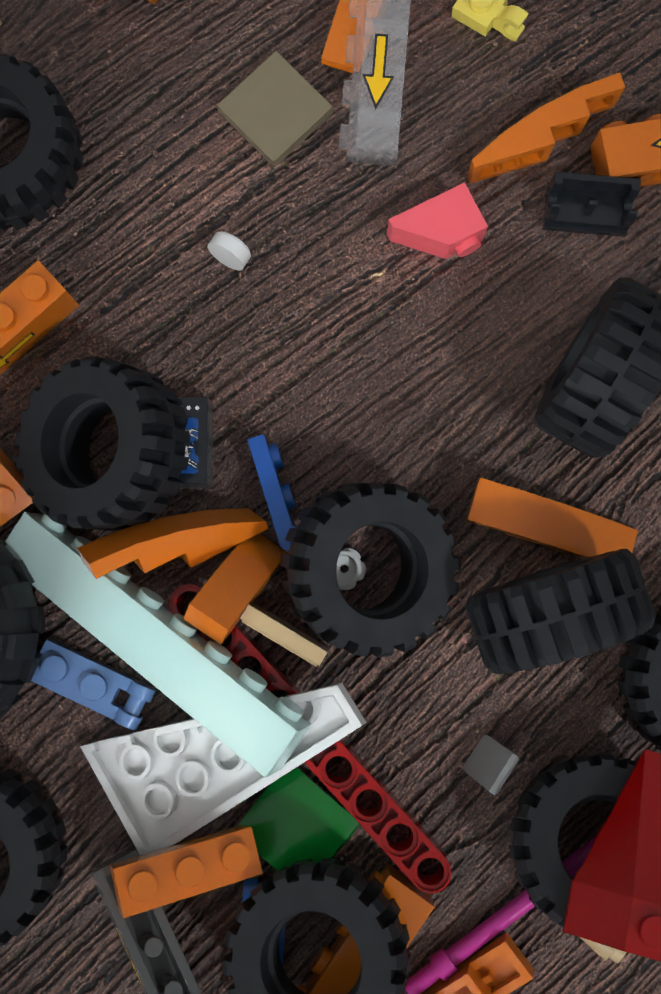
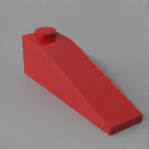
[562,749,661,962]

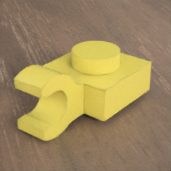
[451,0,528,42]

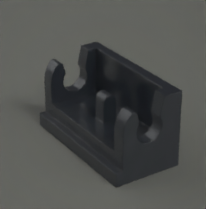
[543,172,641,237]

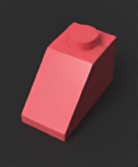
[387,182,488,259]

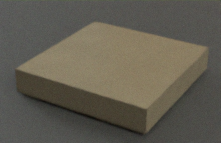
[217,51,333,168]

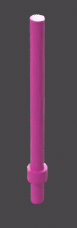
[405,836,596,994]

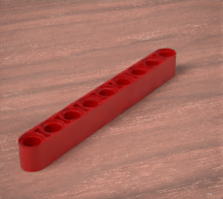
[169,584,452,894]

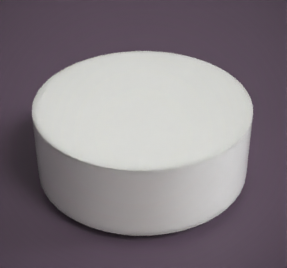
[207,231,251,271]

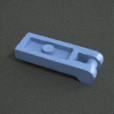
[31,639,156,730]

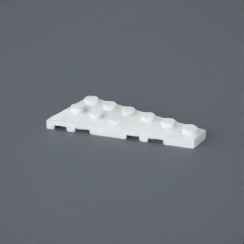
[80,683,367,856]

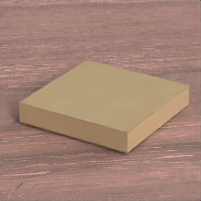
[240,604,329,667]

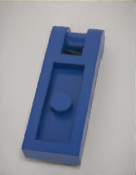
[247,434,297,552]

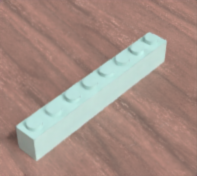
[5,512,311,778]

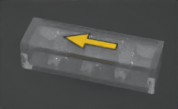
[339,0,411,166]

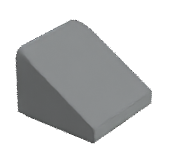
[463,734,519,795]

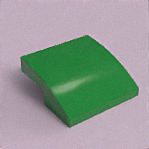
[237,766,360,871]

